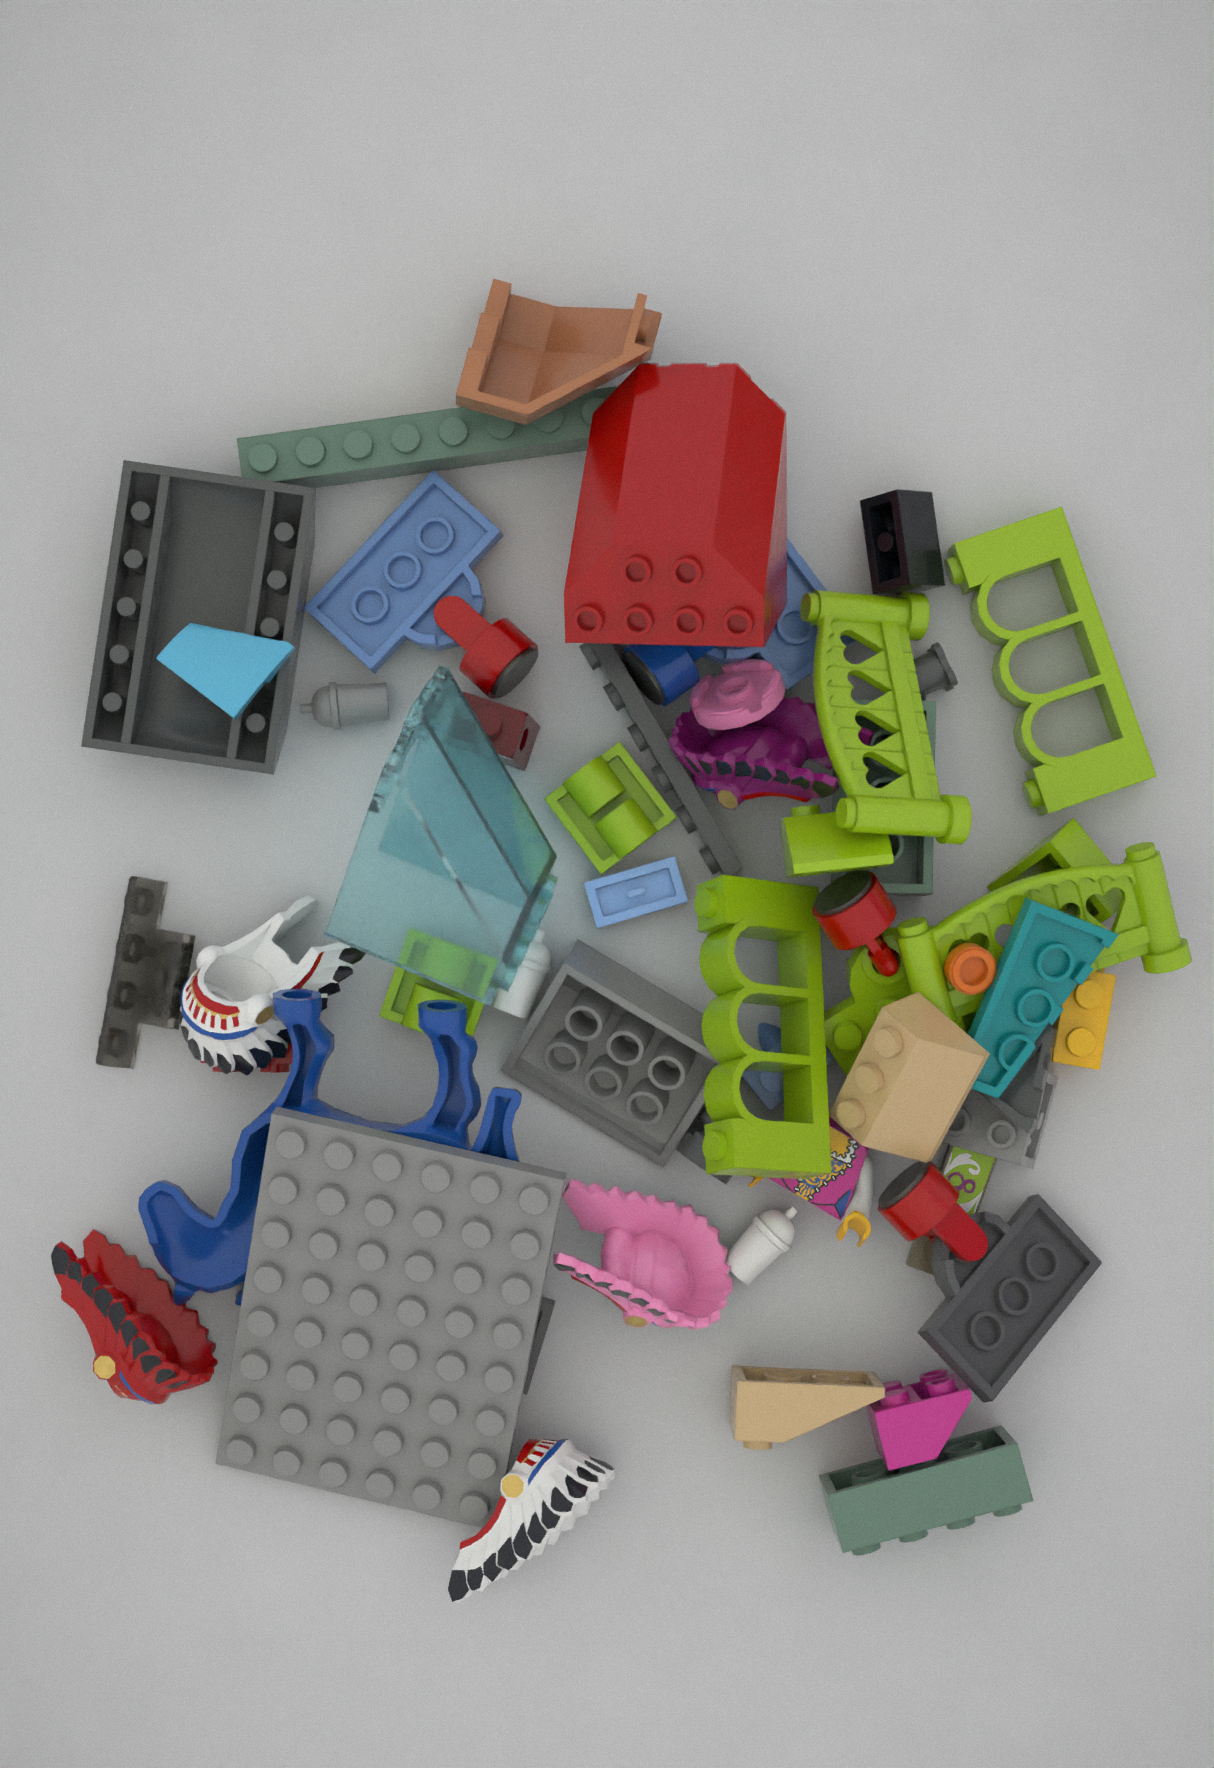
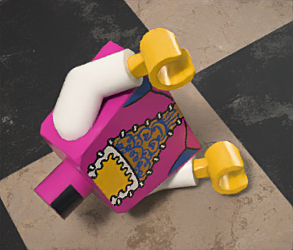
[748,1116,875,1247]

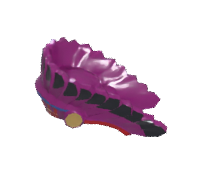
[669,696,874,810]

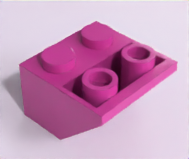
[866,1369,972,1470]

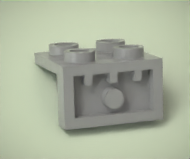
[942,1073,1058,1169]

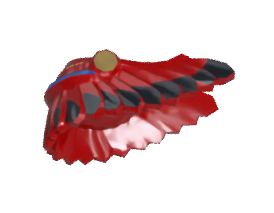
[51,1229,218,1404]

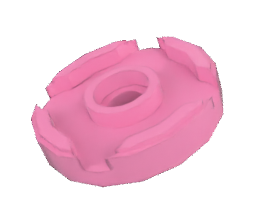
[689,659,786,730]

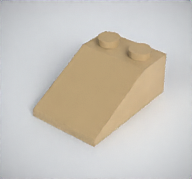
[729,1366,885,1450]

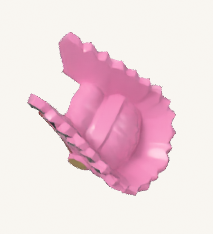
[553,1179,733,1330]

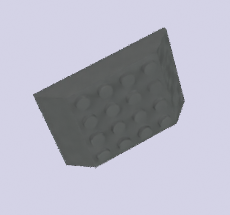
[81,460,316,775]

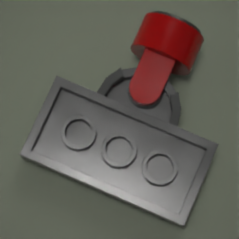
[877,1161,1102,1402]

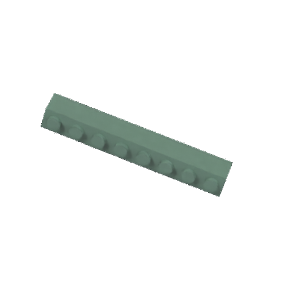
[237,386,616,488]

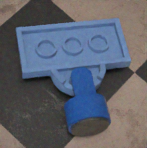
[623,538,856,706]

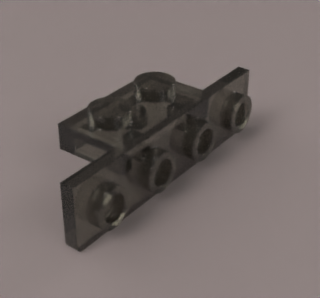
[96,876,196,1069]

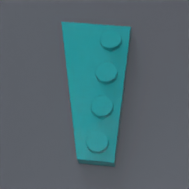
[968,897,1119,1099]

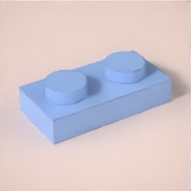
[584,856,688,929]

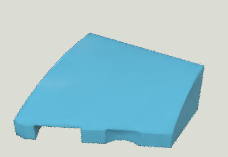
[156,623,296,720]

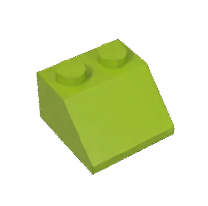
[780,805,894,878]
[987,818,1122,923]

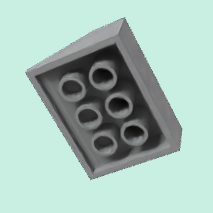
[501,939,720,1167]

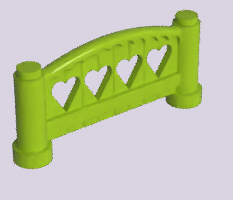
[800,590,972,845]
[896,842,1192,1032]

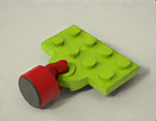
[812,871,986,1076]

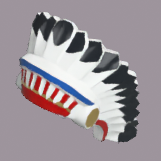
[179,895,367,1076]
[448,1439,615,1603]

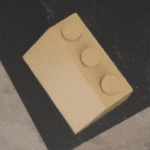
[829,992,990,1163]

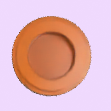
[944,943,997,995]

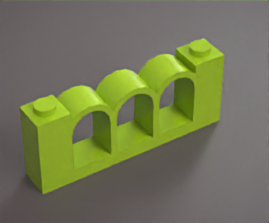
[944,506,1157,816]
[694,875,832,1180]

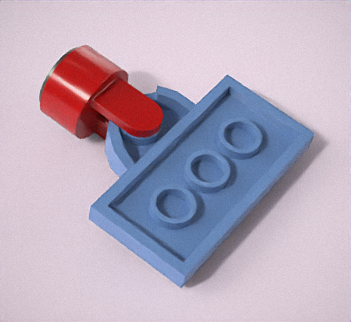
[304,470,538,699]

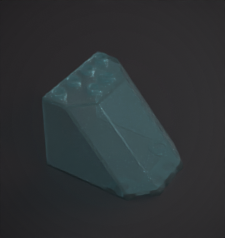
[324,665,559,1006]

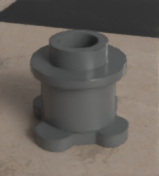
[914,642,958,701]

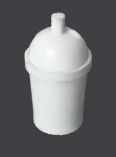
[493,929,553,1019]
[725,1205,799,1285]

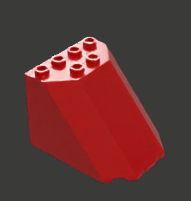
[564,363,787,647]

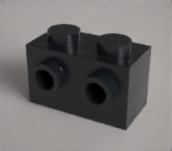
[860,489,945,595]

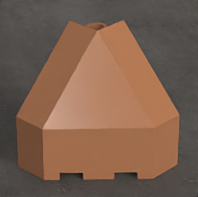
[456,279,662,425]

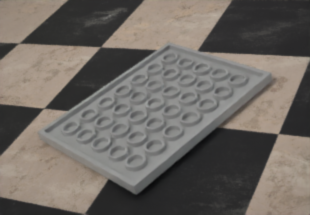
[215,1107,567,1528]

